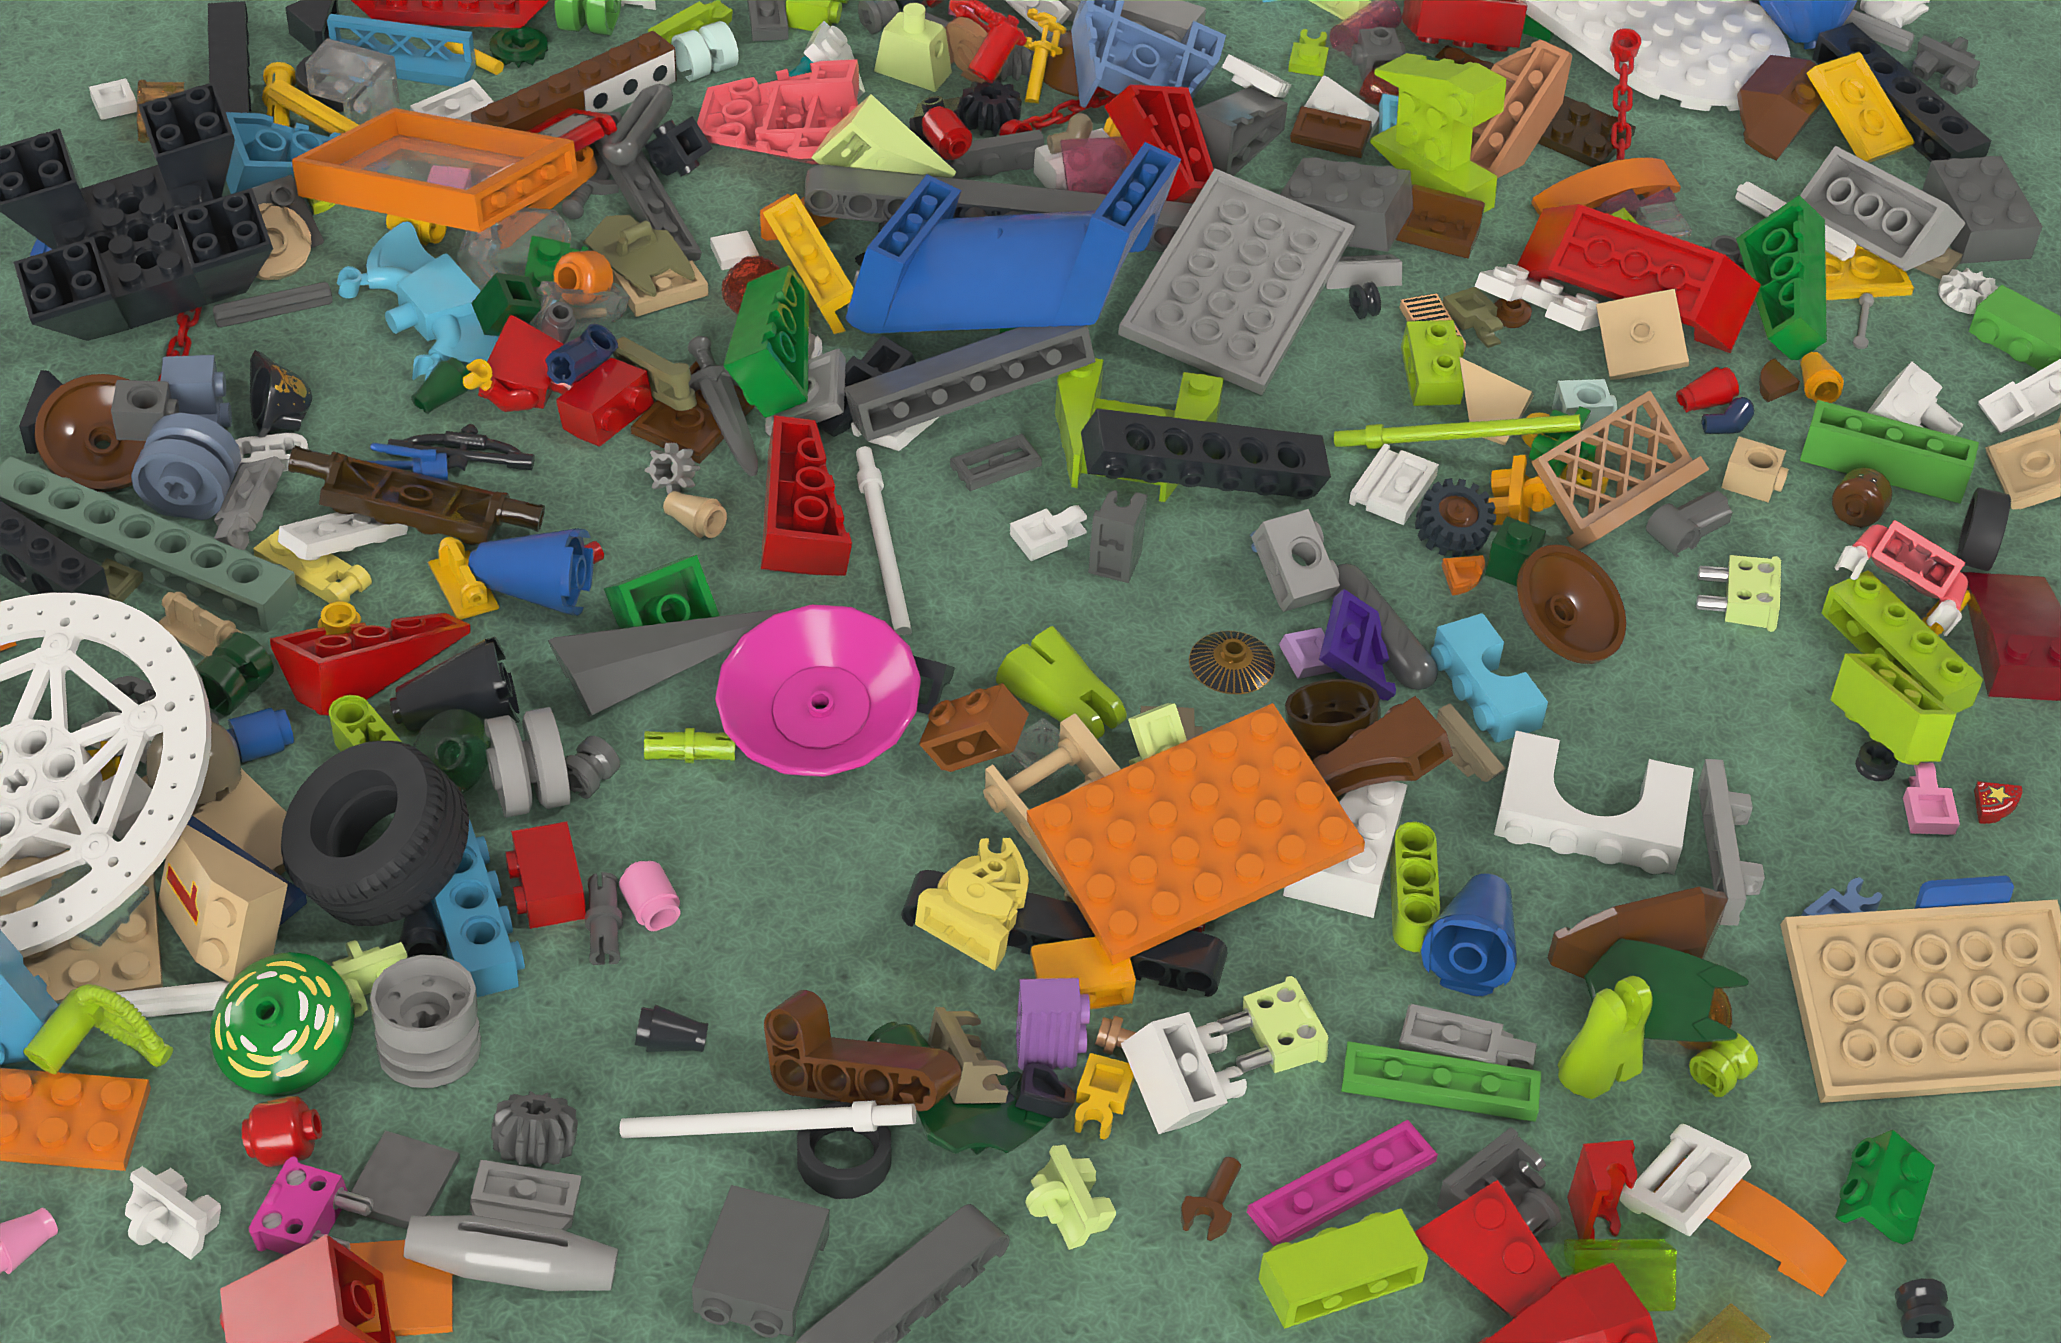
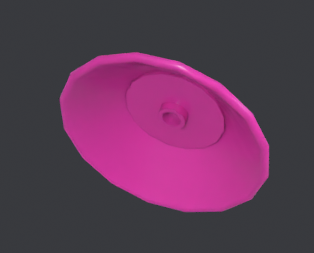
[715,604,921,777]

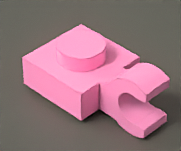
[1903,762,1960,835]

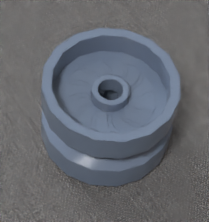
[131,413,241,520]

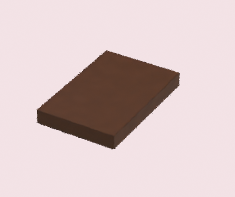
[631,360,755,464]

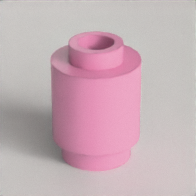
[619,861,680,932]

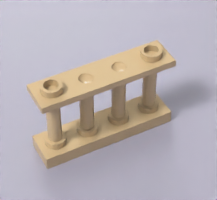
[983,713,1121,903]

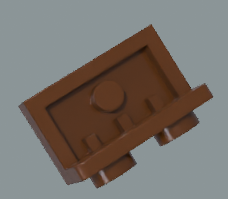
[1395,184,1485,259]

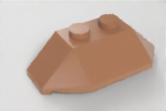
[1470,40,1572,178]

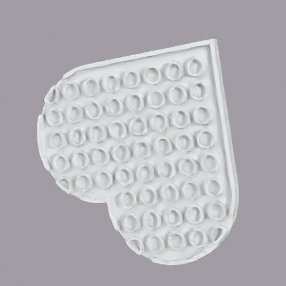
[1521,0,1790,111]

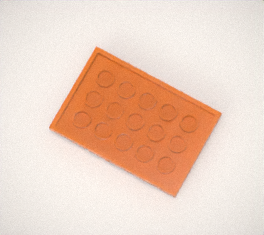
[1027,703,1365,965]

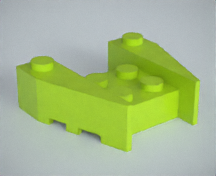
[1370,53,1506,213]
[1055,358,1224,502]

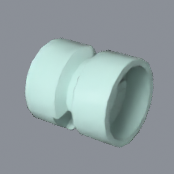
[671,21,739,82]

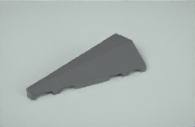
[548,609,779,717]

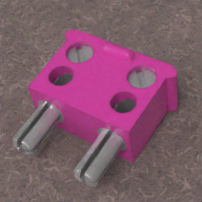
[249,1157,373,1255]

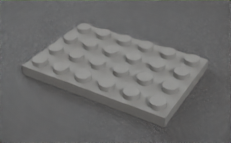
[1118,169,1355,395]

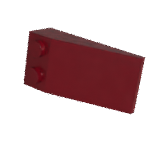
[1961,572,2061,701]

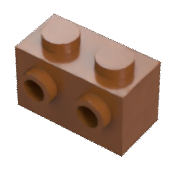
[919,683,1029,772]

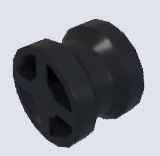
[1894,1278,1955,1339]

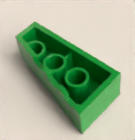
[1736,195,1827,360]
[723,265,809,418]

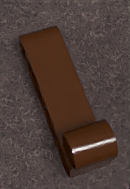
[764,990,961,1111]

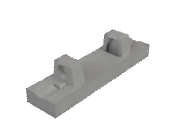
[1698,759,1765,926]

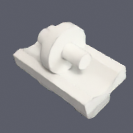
[125,1166,221,1260]

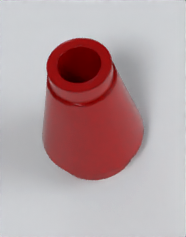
[1676,367,1739,413]

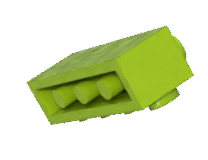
[1821,570,1983,713]

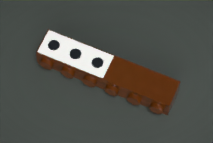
[471,31,677,132]

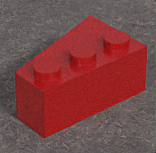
[1402,0,1528,52]

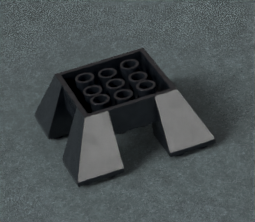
[0,81,273,341]

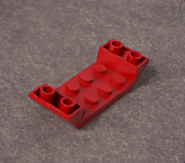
[351,0,549,28]
[1517,204,1761,353]

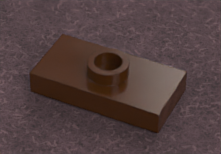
[1290,106,1372,158]

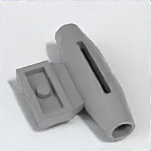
[404,1160,618,1291]

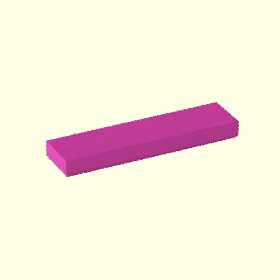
[1247,1119,1438,1246]

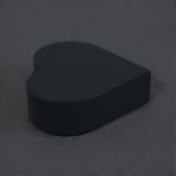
[1015,1063,1076,1119]

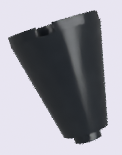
[390,636,520,731]

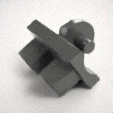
[1911,35,1980,95]

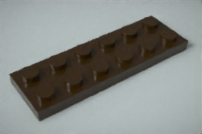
[1435,45,1636,167]

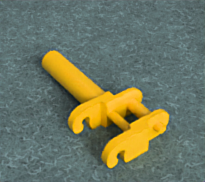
[1024,8,1067,104]

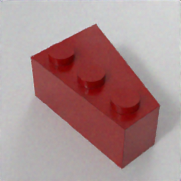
[1104,84,1214,204]

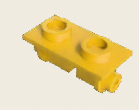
[428,537,499,620]

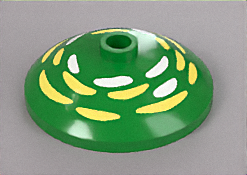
[210,952,355,1096]

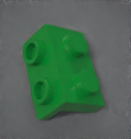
[1835,1129,1935,1245]

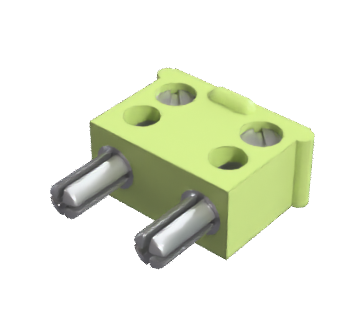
[1696,555,1781,632]
[1217,976,1328,1073]

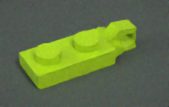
[648,0,733,44]

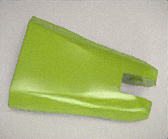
[996,626,1127,740]
[1557,976,1653,1099]

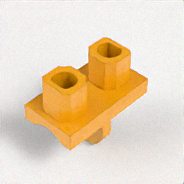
[1488,455,1555,525]

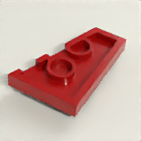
[1414,1180,1562,1319]

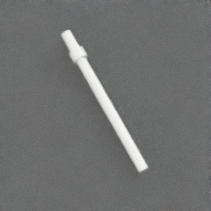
[856,446,912,635]
[620,1101,916,1138]

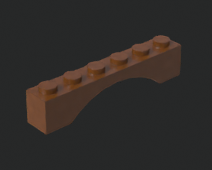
[1312,696,1453,797]

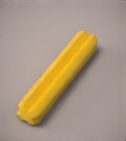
[268,79,359,134]

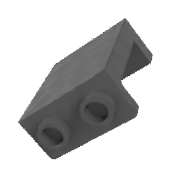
[692,1185,830,1338]

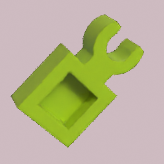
[1288,29,1329,77]

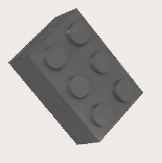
[1922,156,2043,264]
[1280,157,1413,252]

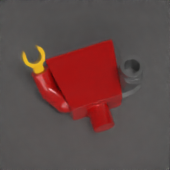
[463,302,582,412]

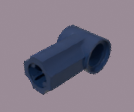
[545,323,618,385]

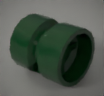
[195,632,274,716]

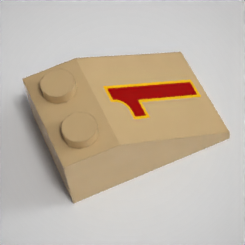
[158,825,288,983]

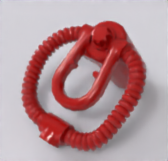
[949,0,1027,84]

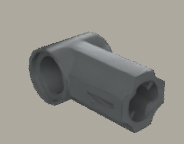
[1646,490,1733,557]

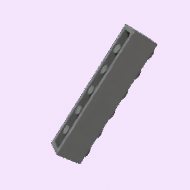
[844,325,1096,442]

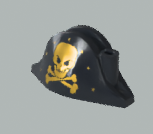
[250,350,312,437]

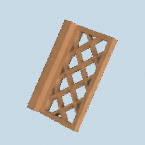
[1531,390,1709,550]

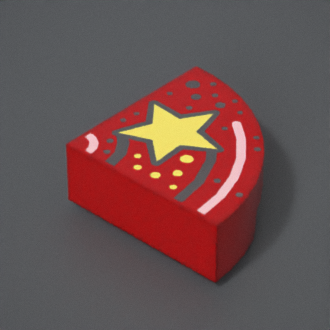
[1974,781,2022,824]

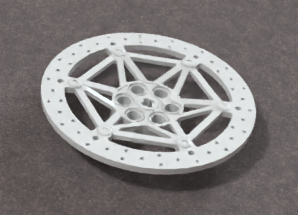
[0,593,211,958]

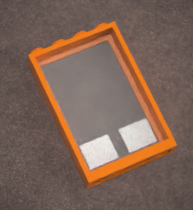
[292,108,578,233]

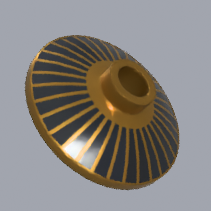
[1189,631,1275,694]

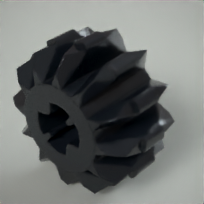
[961,79,1022,137]

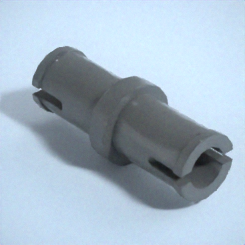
[585,872,623,965]

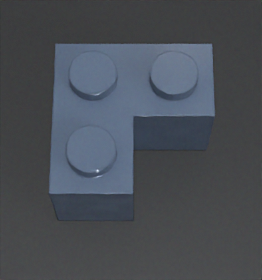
[160,355,232,428]

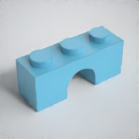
[1431,613,1548,743]

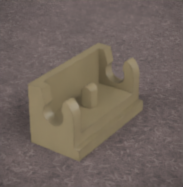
[928,1007,1008,1104]

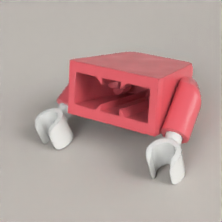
[1835,520,1968,636]

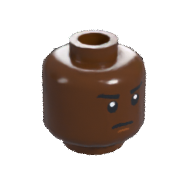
[1832,467,1892,528]

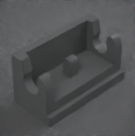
[1088,490,1148,583]
[1437,1127,1546,1213]

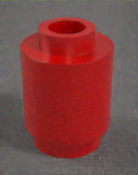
[922,106,972,160]

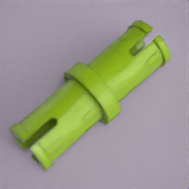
[644,728,736,763]

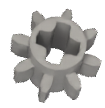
[645,443,700,494]

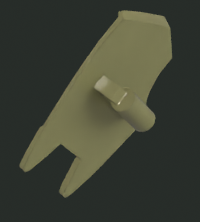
[583,215,695,297]

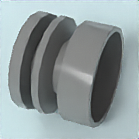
[370,955,481,1088]

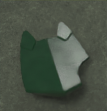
[1584,938,1749,1042]
[917,1071,1054,1155]

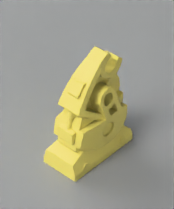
[915,838,1029,971]

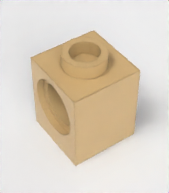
[1721,436,1789,503]

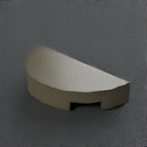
[1436,703,1506,782]

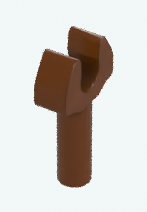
[1181,1157,1241,1241]

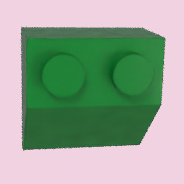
[603,555,720,629]

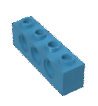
[431,820,525,997]

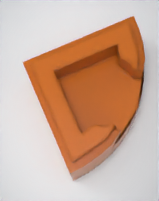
[1442,555,1485,596]

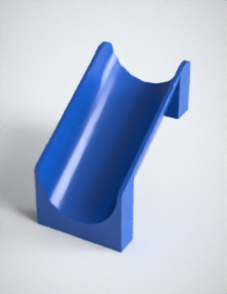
[846,142,1181,334]

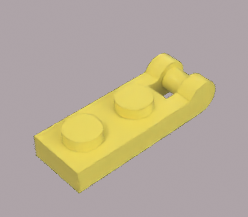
[253,529,372,603]

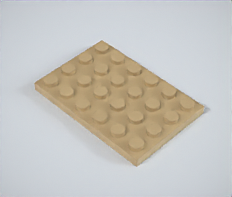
[1780,900,2061,1103]

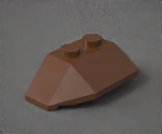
[1737,55,1825,161]
[1547,886,1728,979]

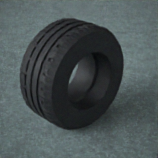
[281,741,469,926]

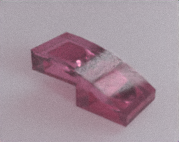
[1596,187,1677,222]

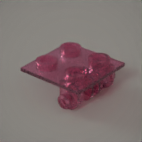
[1060,137,1134,195]

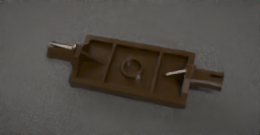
[288,445,545,545]

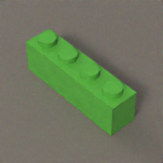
[1969,285,2061,371]
[1800,400,1979,504]

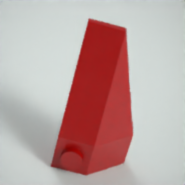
[270,613,471,716]
[1478,1262,1659,1343]

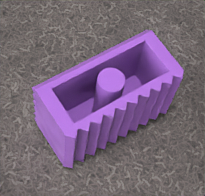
[1016,978,1090,1070]

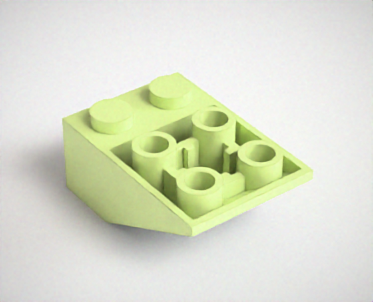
[811,94,956,178]

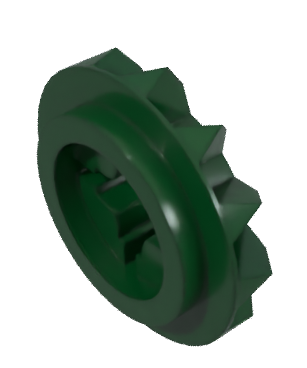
[489,26,548,68]

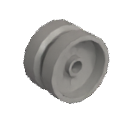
[484,707,570,818]

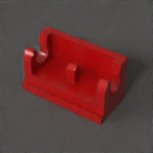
[1567,1140,1637,1244]

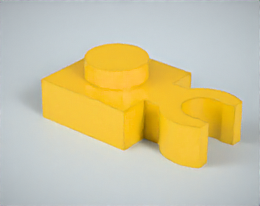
[1074,1053,1135,1140]

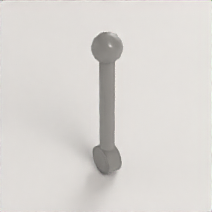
[1852,293,1874,349]

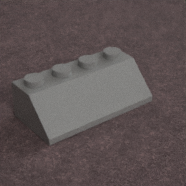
[1800,146,1965,271]

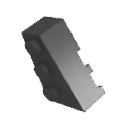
[1195,87,1288,176]

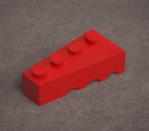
[761,415,852,576]

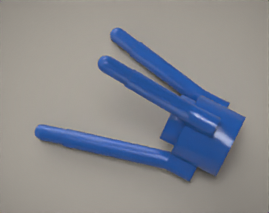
[368,443,448,481]

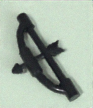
[387,424,535,471]

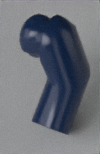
[1701,397,1754,434]

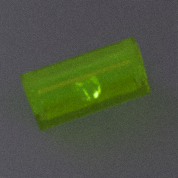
[1564,1239,1677,1311]

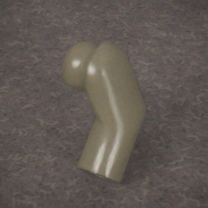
[1047,113,1093,154]

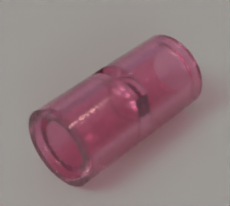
[1330,0,1402,58]

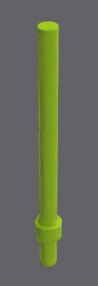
[1334,414,1581,449]

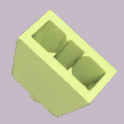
[874,3,952,92]

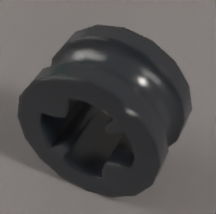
[1349,281,1381,319]
[1855,741,1899,781]

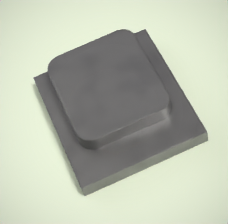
[351,1130,460,1229]

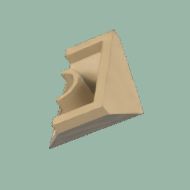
[1459,357,1534,446]

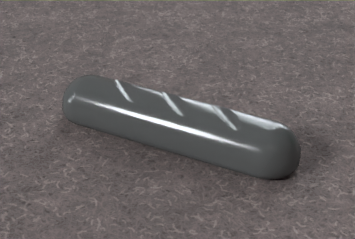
[602,84,673,166]
[1331,563,1438,690]

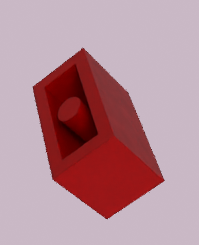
[556,357,654,447]
[505,821,586,929]

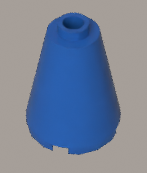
[468,528,593,616]
[1421,874,1517,996]

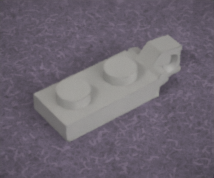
[214,456,285,550]
[1398,1004,1537,1070]

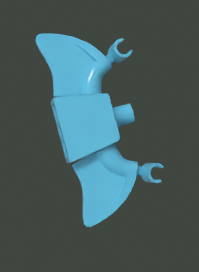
[337,222,499,380]

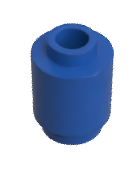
[227,708,294,763]

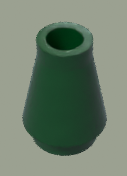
[411,357,470,414]

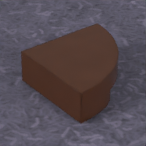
[1759,358,1800,402]

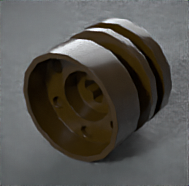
[1285,679,1381,761]

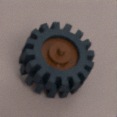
[1415,478,1496,557]

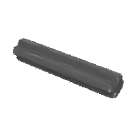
[213,282,333,327]

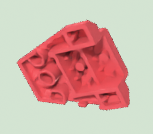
[697,59,859,165]

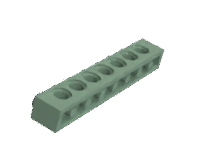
[0,456,299,632]

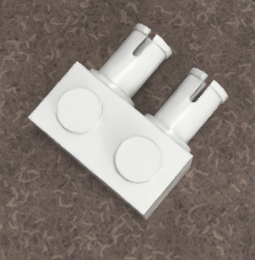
[1867,362,1964,436]
[1121,1012,1247,1134]

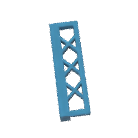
[327,14,476,87]

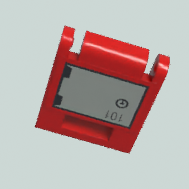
[526,108,617,152]

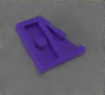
[1319,589,1396,701]

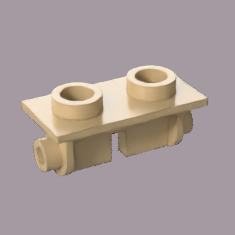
[158,592,243,657]

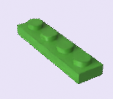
[1341,1041,1541,1122]

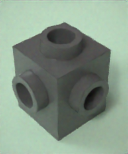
[1351,27,1405,84]

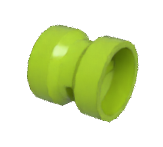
[1689,1033,1759,1097]

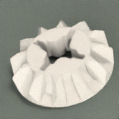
[1938,268,1998,314]

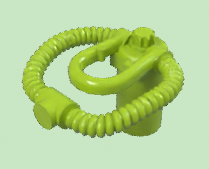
[23,984,173,1074]

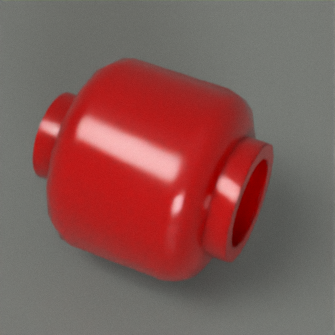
[242,1096,322,1167]

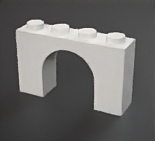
[1494,731,1694,874]

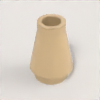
[663,491,727,538]

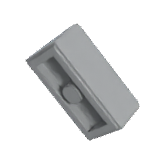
[1325,254,1402,289]

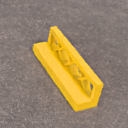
[763,193,854,334]

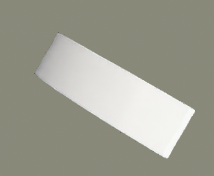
[1978,359,2061,434]

